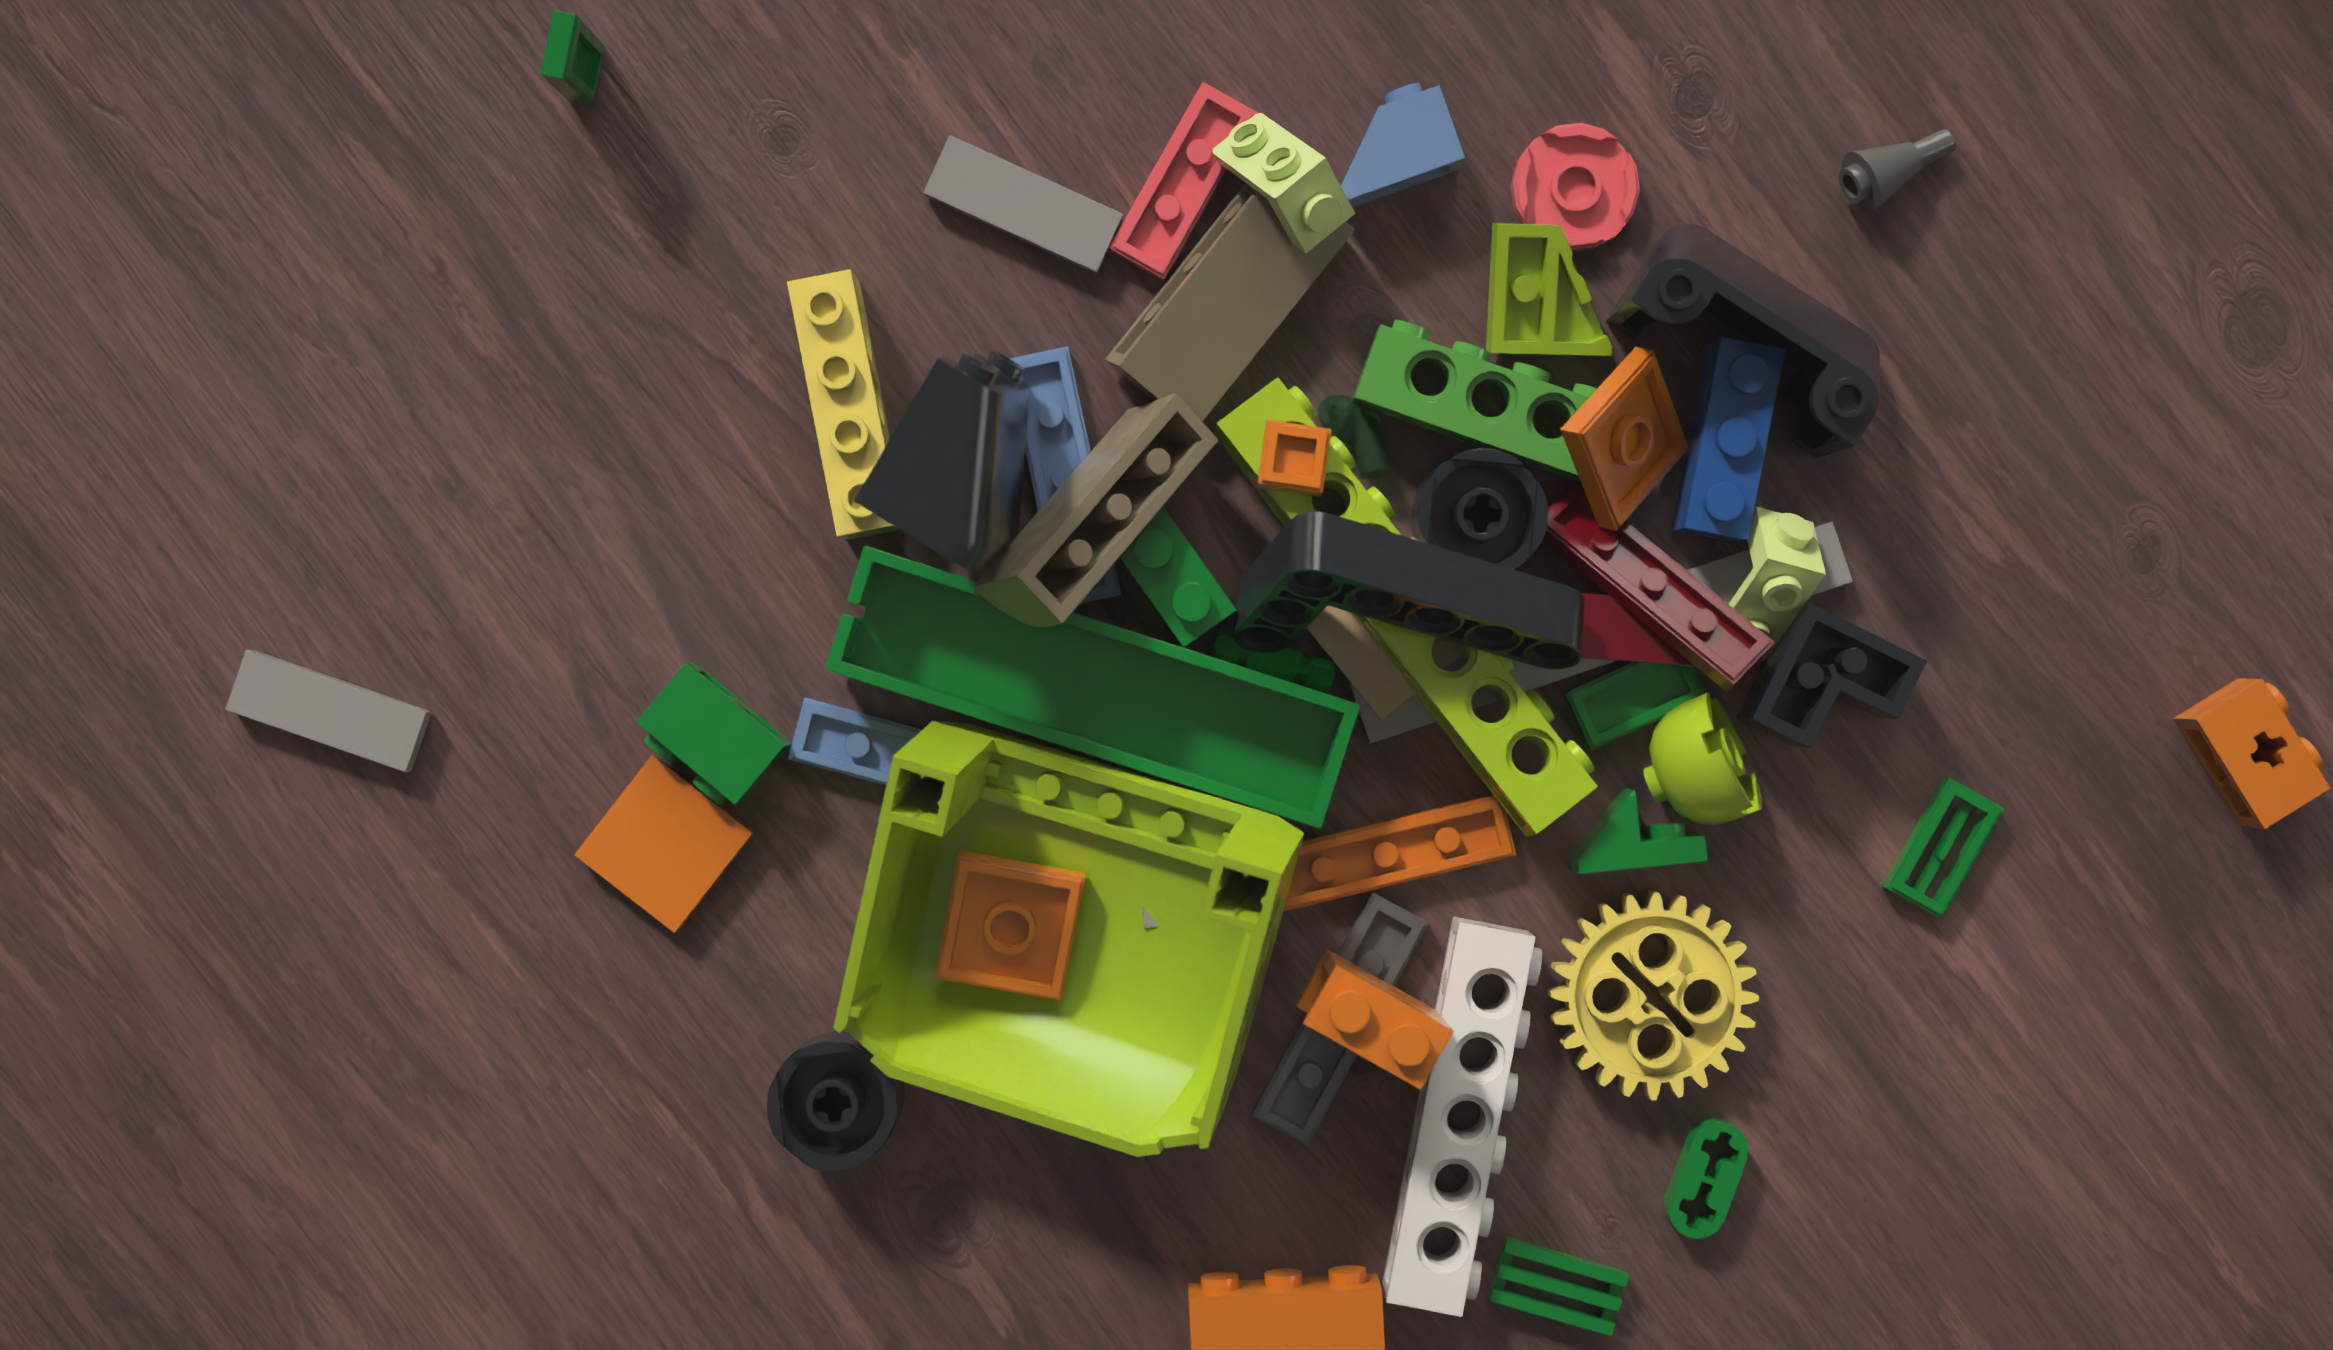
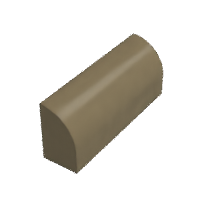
[1105,183,1355,421]
[973,393,1218,627]

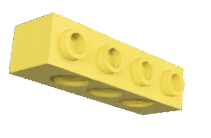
[787,269,900,540]

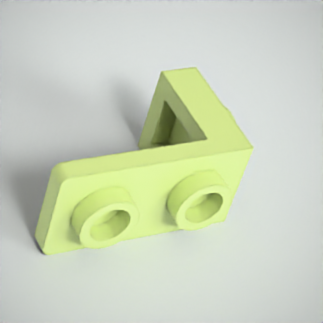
[1212,113,1355,254]
[1729,506,1826,660]

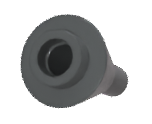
[1839,129,1956,211]

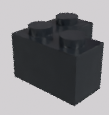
[1737,603,1927,748]

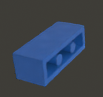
[1670,337,1785,544]

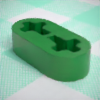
[1663,1117,1749,1239]

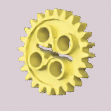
[1547,890,1759,1100]

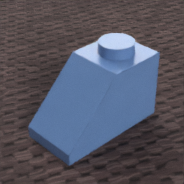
[1341,83,1465,208]

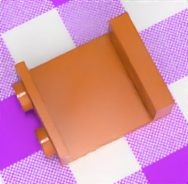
[1295,948,1454,1090]

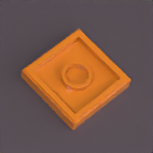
[1560,347,1689,531]
[574,754,756,933]
[935,850,1086,1001]

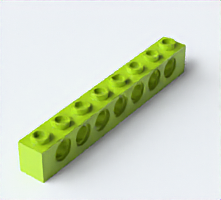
[1214,377,1598,837]

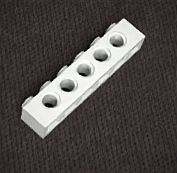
[1382,916,1542,1317]

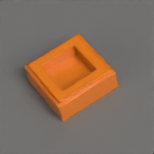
[1257,420,1332,497]

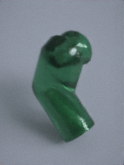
[1318,395,1391,479]

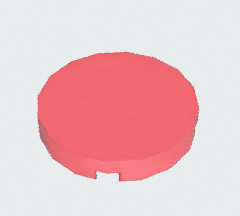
[1510,123,1640,252]

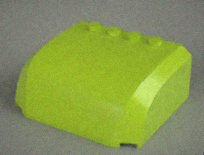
[833,721,1304,1157]

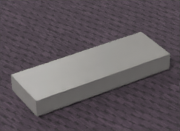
[923,135,1124,275]
[225,650,432,772]

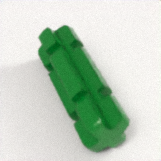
[1212,628,1336,693]

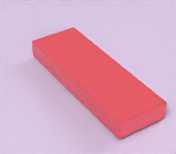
[1109,82,1258,282]

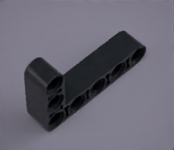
[1233,512,1585,670]

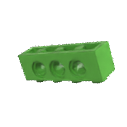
[1351,320,1597,485]

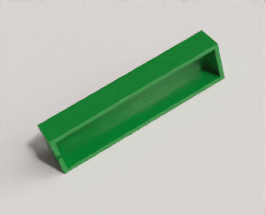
[825,545,1361,829]

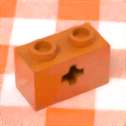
[2173,678,2331,829]

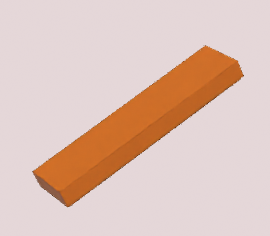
[1283,794,1517,912]

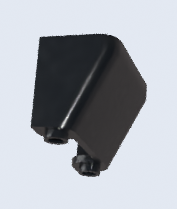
[1606,223,1880,458]
[854,350,1030,571]

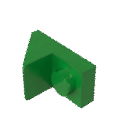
[1569,788,1708,874]

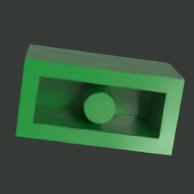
[1119,506,1236,648]
[636,663,792,805]

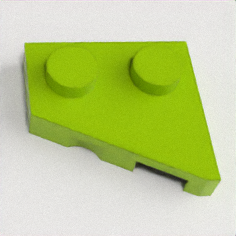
[1486,223,1612,356]

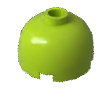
[1643,693,1762,825]

